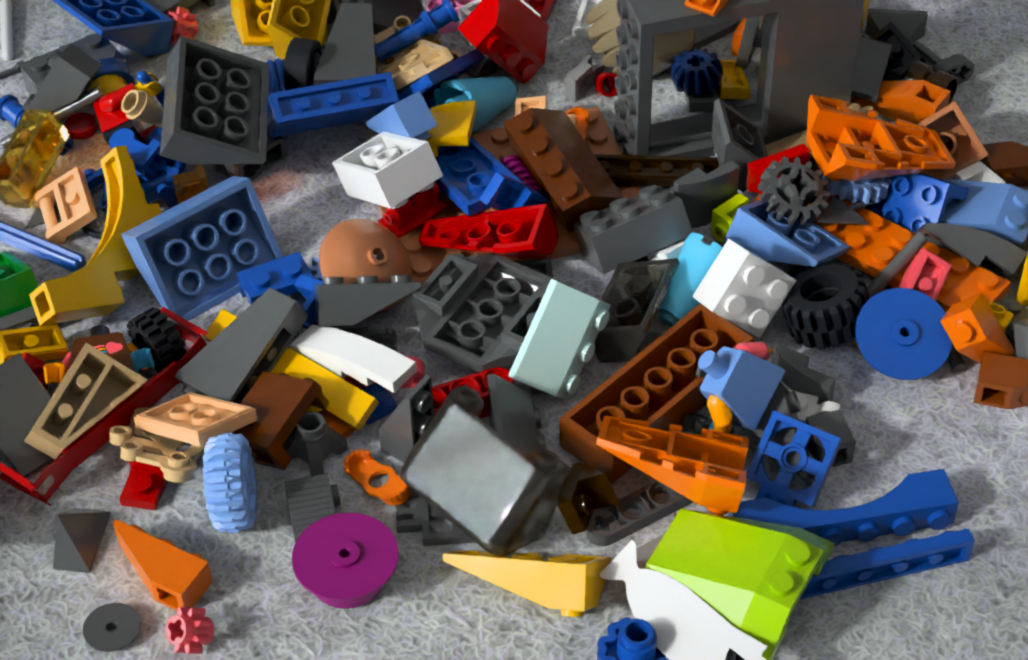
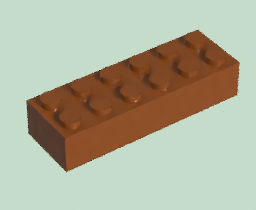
[560,303,754,484]

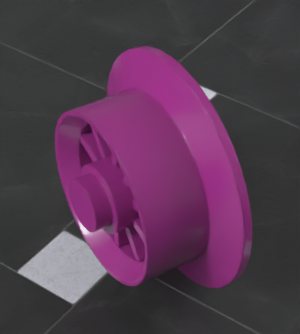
[292,513,399,609]

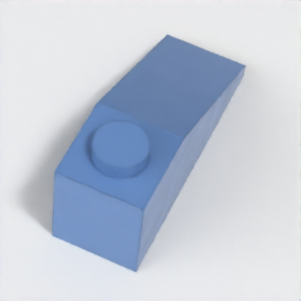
[365,91,438,140]

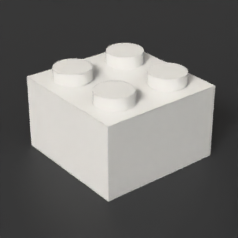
[692,239,796,338]

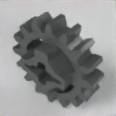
[757,156,831,226]

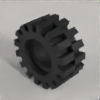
[127,307,187,373]

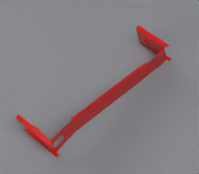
[0,307,208,506]

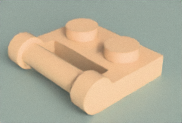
[34,166,98,245]

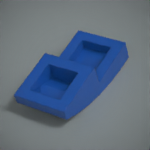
[479,171,550,210]

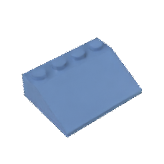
[121,176,283,321]

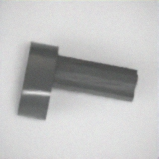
[913,41,975,84]

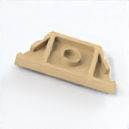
[378,39,454,91]

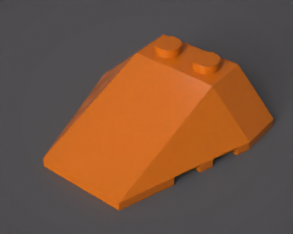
[806,94,956,181]
[596,416,749,515]

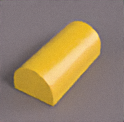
[0,324,69,365]

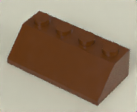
[503,108,624,233]

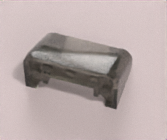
[400,385,572,555]

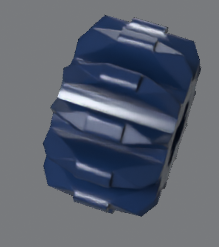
[671,47,723,97]

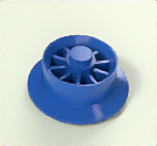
[855,288,953,380]

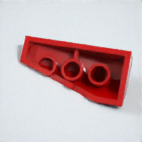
[418,203,559,259]

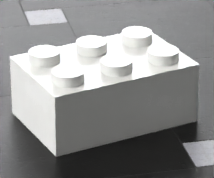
[332,131,443,209]

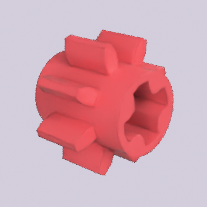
[166,7,198,44]
[166,607,214,654]

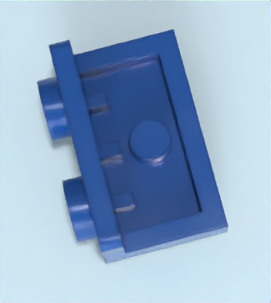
[237,252,314,305]

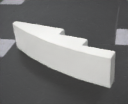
[290,325,417,393]

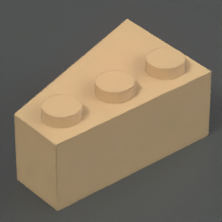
[24,343,148,459]

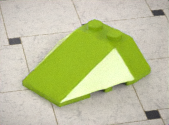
[646,508,835,660]

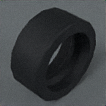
[283,37,323,90]

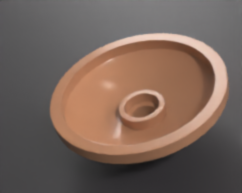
[319,219,412,313]

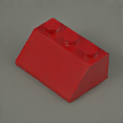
[457,0,549,84]

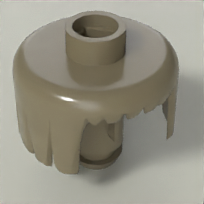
[585,0,696,77]

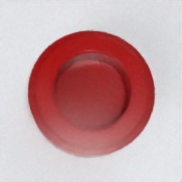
[65,113,97,140]

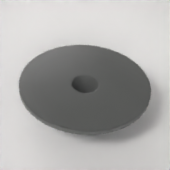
[83,603,141,652]

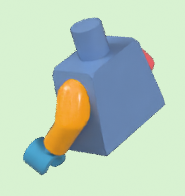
[698,342,786,434]

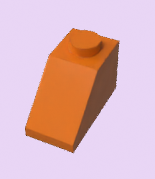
[940,293,1015,364]

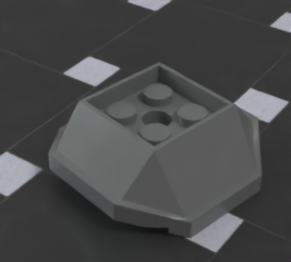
[413,253,554,372]

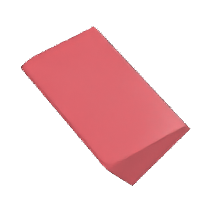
[898,248,952,301]

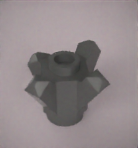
[282,411,348,476]

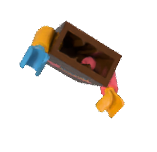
[43,325,155,385]

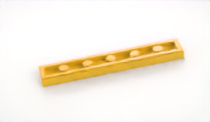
[203,309,379,431]

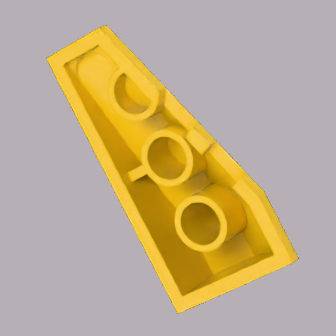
[443,550,611,617]

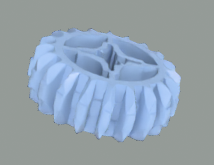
[202,433,259,533]

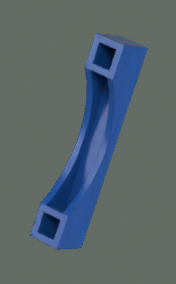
[728,469,959,547]

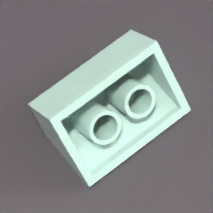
[508,279,611,399]

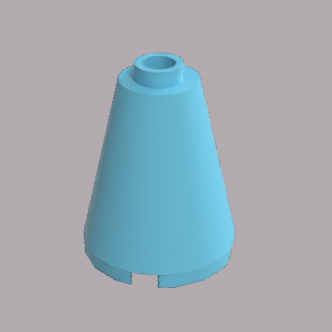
[432,76,517,134]
[657,232,723,327]

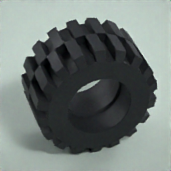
[782,263,870,349]

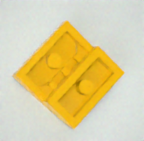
[423,101,477,157]

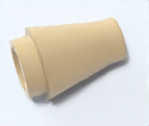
[121,90,164,127]

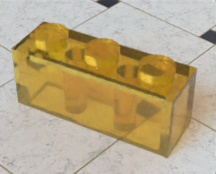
[0,110,70,208]

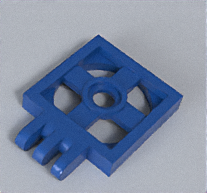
[746,410,843,507]

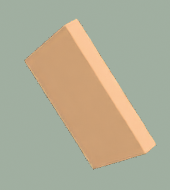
[134,392,258,446]

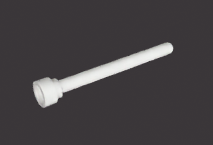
[0,0,14,61]

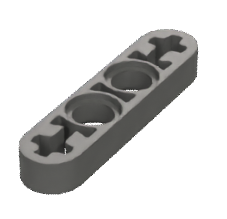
[586,480,693,546]

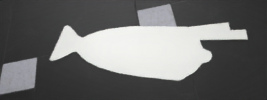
[599,540,767,660]

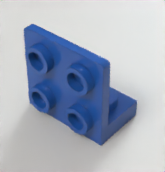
[880,173,970,233]

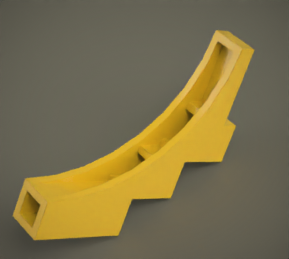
[29,146,162,326]

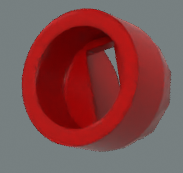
[594,72,617,97]

